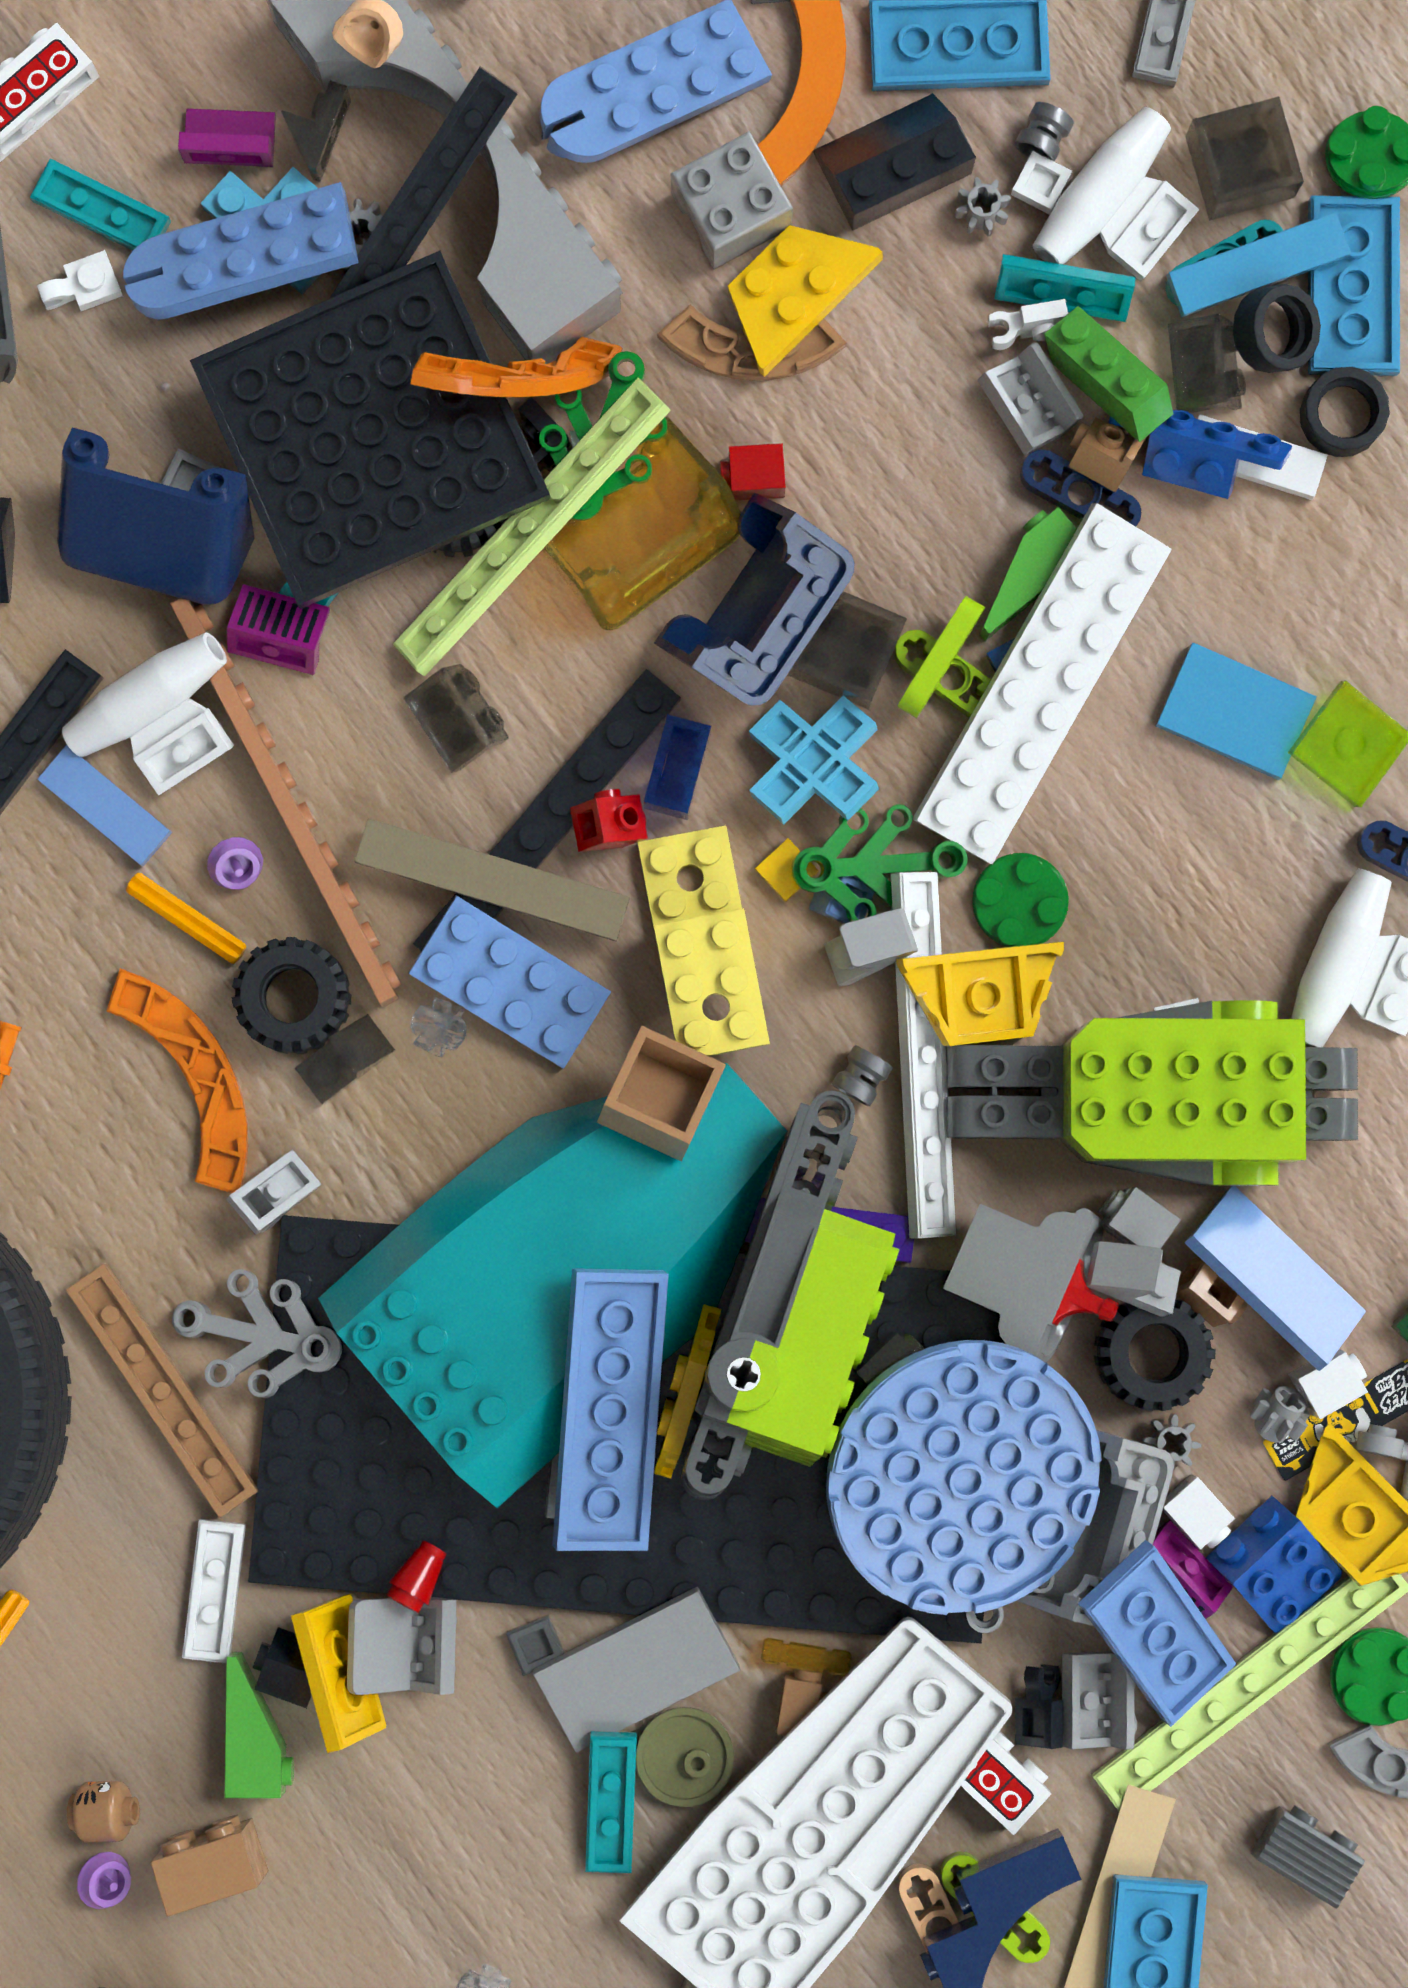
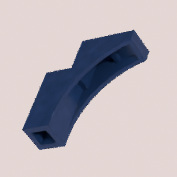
[920,1828,1082,1988]

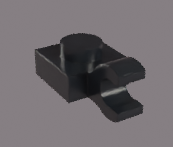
[1015,1664,1063,1749]

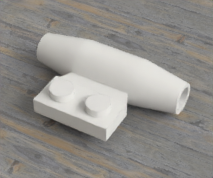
[1033,107,1199,281]
[62,633,234,795]
[1291,868,1408,1047]

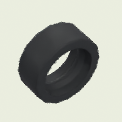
[1232,284,1321,373]
[1300,367,1390,457]

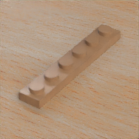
[66,1264,258,1518]

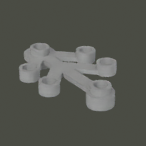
[172,1269,342,1398]

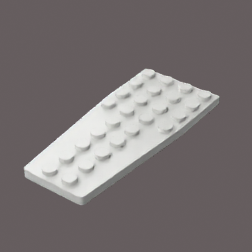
[620,1617,1012,1988]

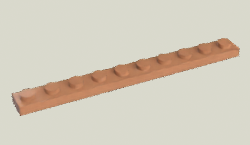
[170,598,402,1007]

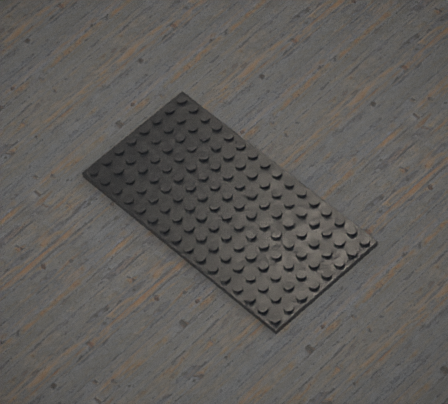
[248,1215,1005,1644]

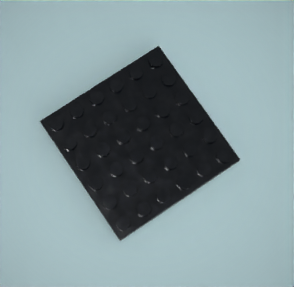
[190,251,551,609]

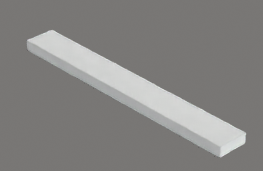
[891,872,956,1238]

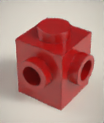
[570,789,648,852]

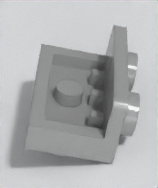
[978,342,1083,455]
[1062,1651,1137,1750]

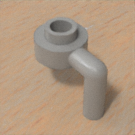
[1355,1424,1408,1499]

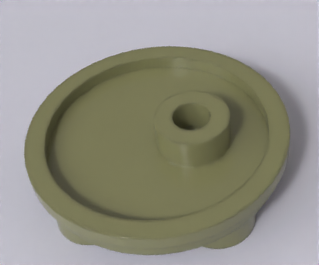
[636,1707,734,1807]

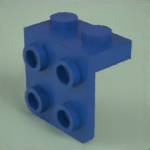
[1206,1496,1342,1633]

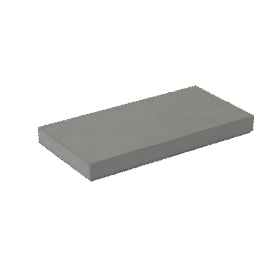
[533,1586,740,1753]

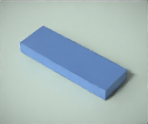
[38,745,172,867]

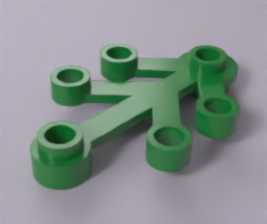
[539,351,668,521]
[792,804,968,922]

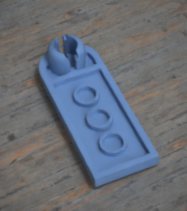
[539,0,772,163]
[123,182,359,320]

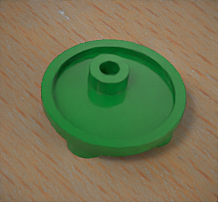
[1325,106,1408,199]
[972,853,1069,947]
[1330,1627,1408,1726]

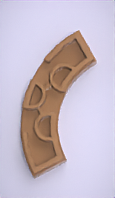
[657,304,847,381]

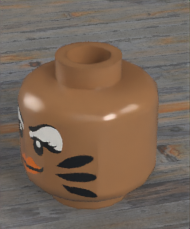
[67,1781,140,1842]

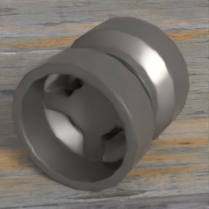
[1014,102,1074,162]
[831,1045,893,1107]

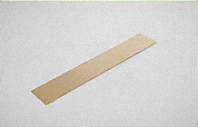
[1064,1785,1176,1988]

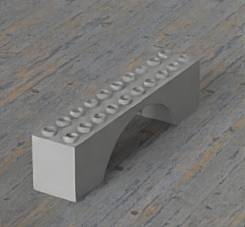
[266,0,623,364]

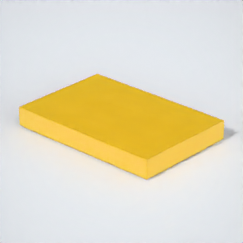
[291,1594,387,1753]

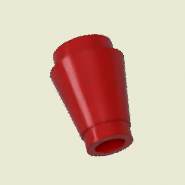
[386,1540,447,1614]

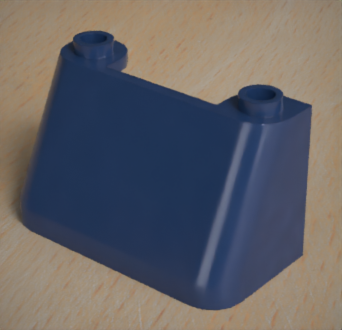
[57,427,255,605]
[654,492,855,706]

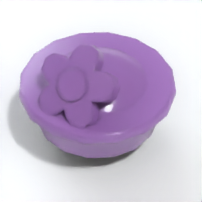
[207,837,263,889]
[77,1852,131,1909]

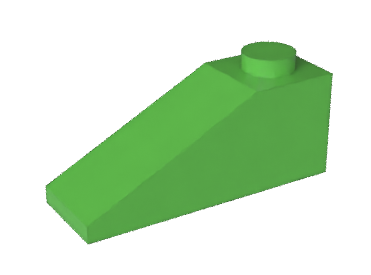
[980,507,1077,642]
[225,1652,294,1798]

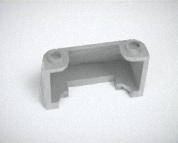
[1017,1430,1173,1626]

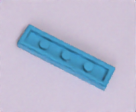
[1166,212,1351,318]

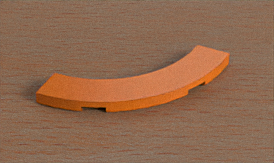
[758,0,846,186]
[411,336,623,397]
[106,968,248,1193]

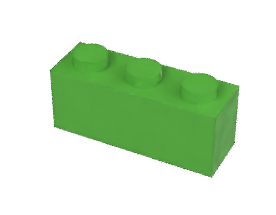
[1044,306,1174,442]

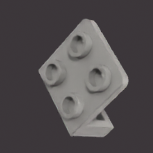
[347,1597,457,1695]

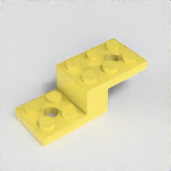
[637,825,770,1056]

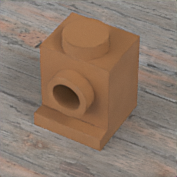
[1068,417,1146,492]
[1175,1257,1247,1327]
[775,1668,827,1736]

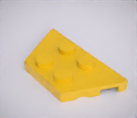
[728,225,883,377]
[896,942,1064,1046]
[654,1304,721,1478]
[1295,1424,1408,1586]

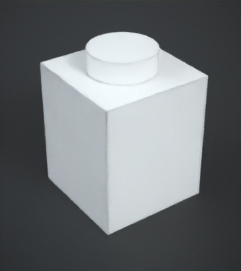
[1288,1349,1368,1419]
[1163,1474,1235,1549]

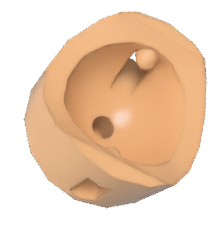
[332,0,403,69]

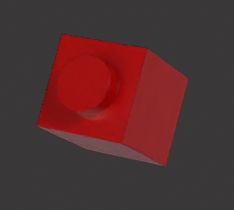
[720,443,786,501]

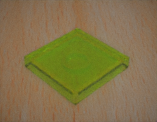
[1288,681,1408,807]

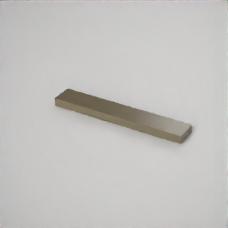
[354,818,630,942]

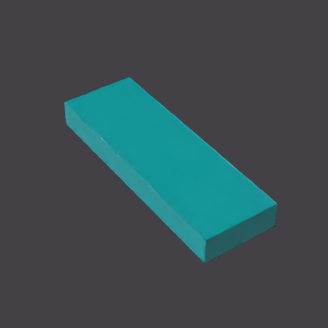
[30,158,171,251]
[994,254,1136,322]
[585,1731,637,1873]

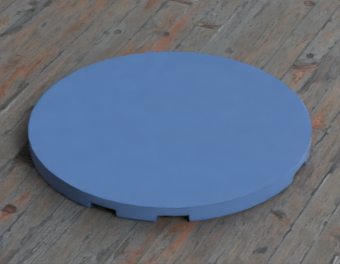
[826,1340,1102,1615]

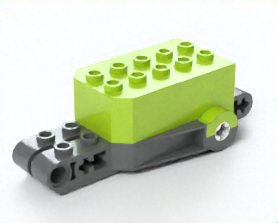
[947,1000,1358,1186]
[681,1090,899,1500]

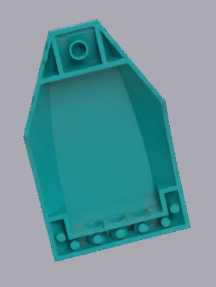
[318,1063,788,1508]

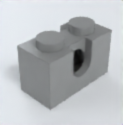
[1098,1187,1181,1249]

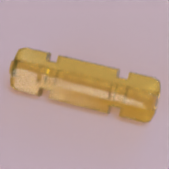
[761,1638,852,1676]

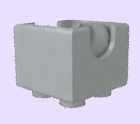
[670,131,793,269]

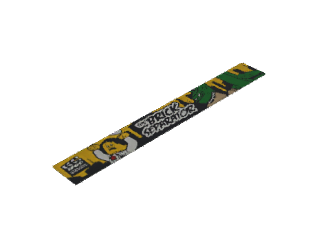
[1263,1359,1408,1481]

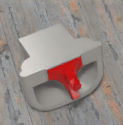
[943,1204,1118,1363]

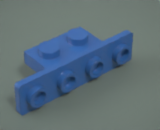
[1108,410,1292,499]

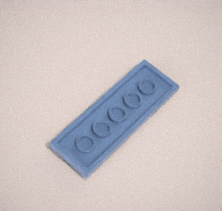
[552,1268,669,1551]

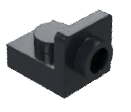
[518,397,570,472]

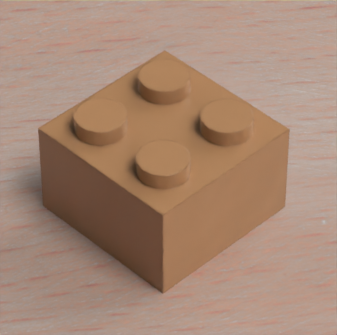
[597,1025,726,1162]
[150,1815,269,1917]

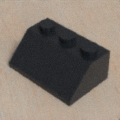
[813,93,976,231]

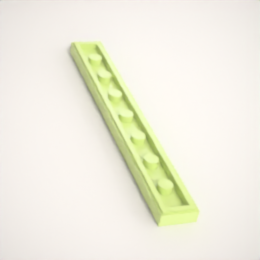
[393,378,671,676]
[1091,1574,1408,1811]

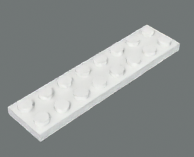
[913,503,1172,864]

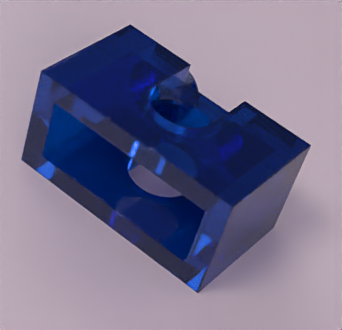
[644,714,711,820]

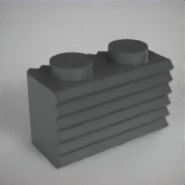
[1251,1805,1365,1909]

